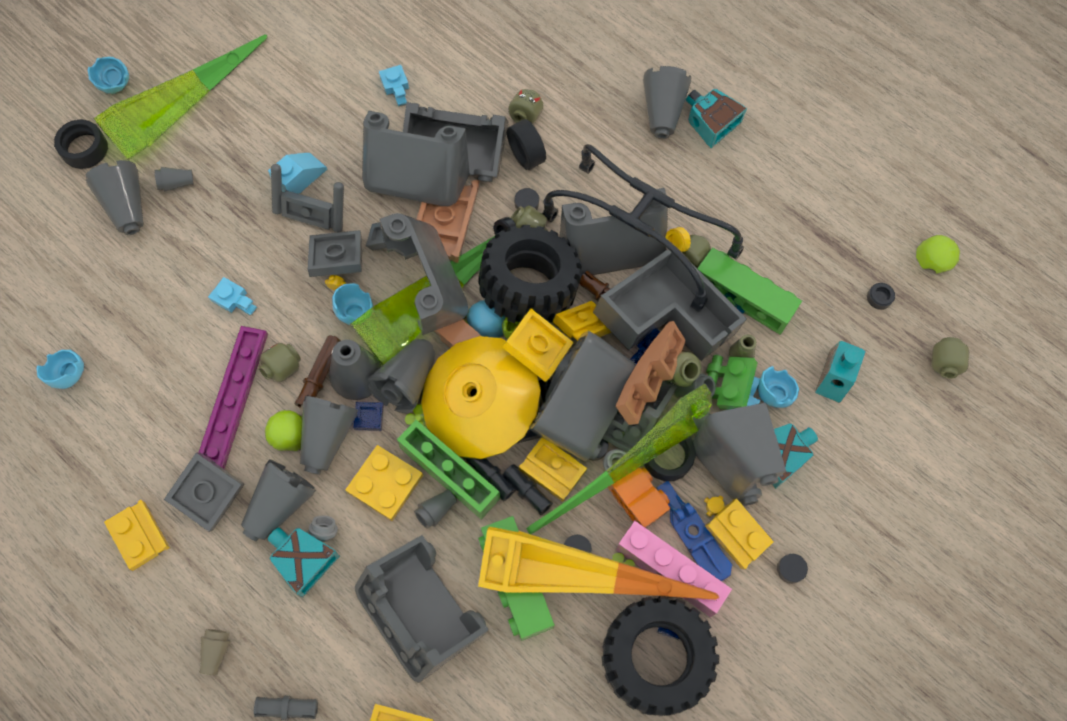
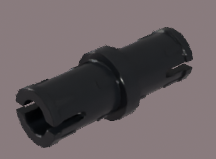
[466,458,516,502]
[503,464,553,515]

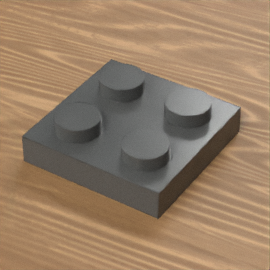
[307,230,362,277]
[164,452,245,532]

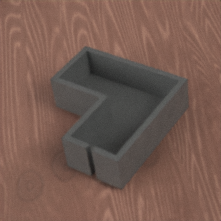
[593,249,747,361]

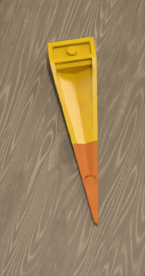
[478,526,719,600]

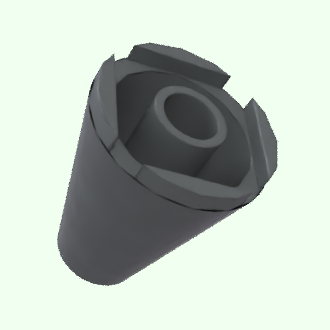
[643,66,691,139]
[85,160,144,235]
[368,339,435,414]
[329,340,381,400]
[300,396,358,475]
[241,459,316,541]

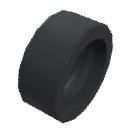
[54,119,108,169]
[506,119,546,170]
[642,427,696,481]

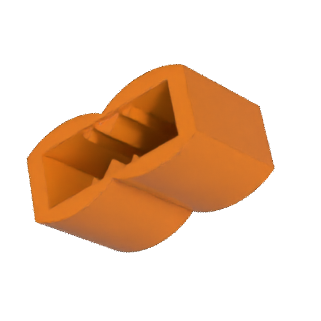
[608,464,670,528]

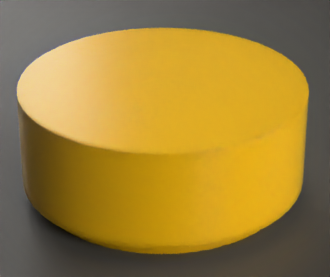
[665,227,691,253]

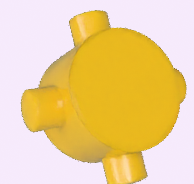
[325,275,346,291]
[704,495,724,517]

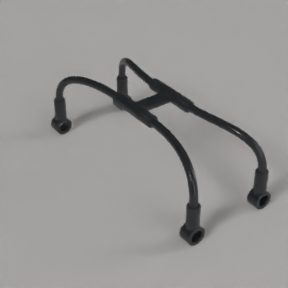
[542,144,744,312]

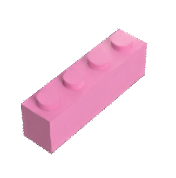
[616,521,732,617]

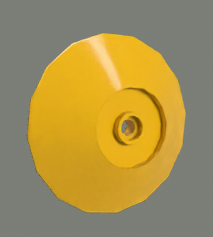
[421,336,541,459]

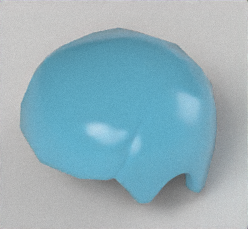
[87,56,129,94]
[332,283,373,325]
[467,300,506,338]
[36,350,84,389]
[757,366,799,408]

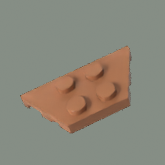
[417,180,479,263]

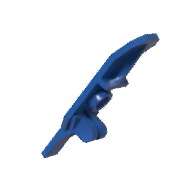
[656,481,732,581]

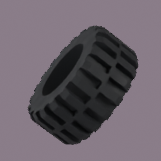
[478,225,582,324]
[602,596,720,716]

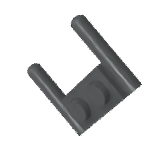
[271,164,344,232]

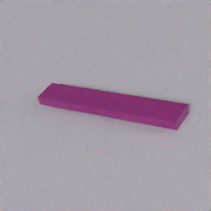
[199,326,268,469]

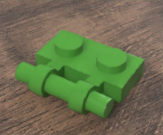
[700,355,758,410]

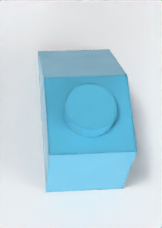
[268,152,327,194]

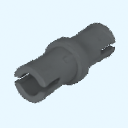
[254,695,318,721]

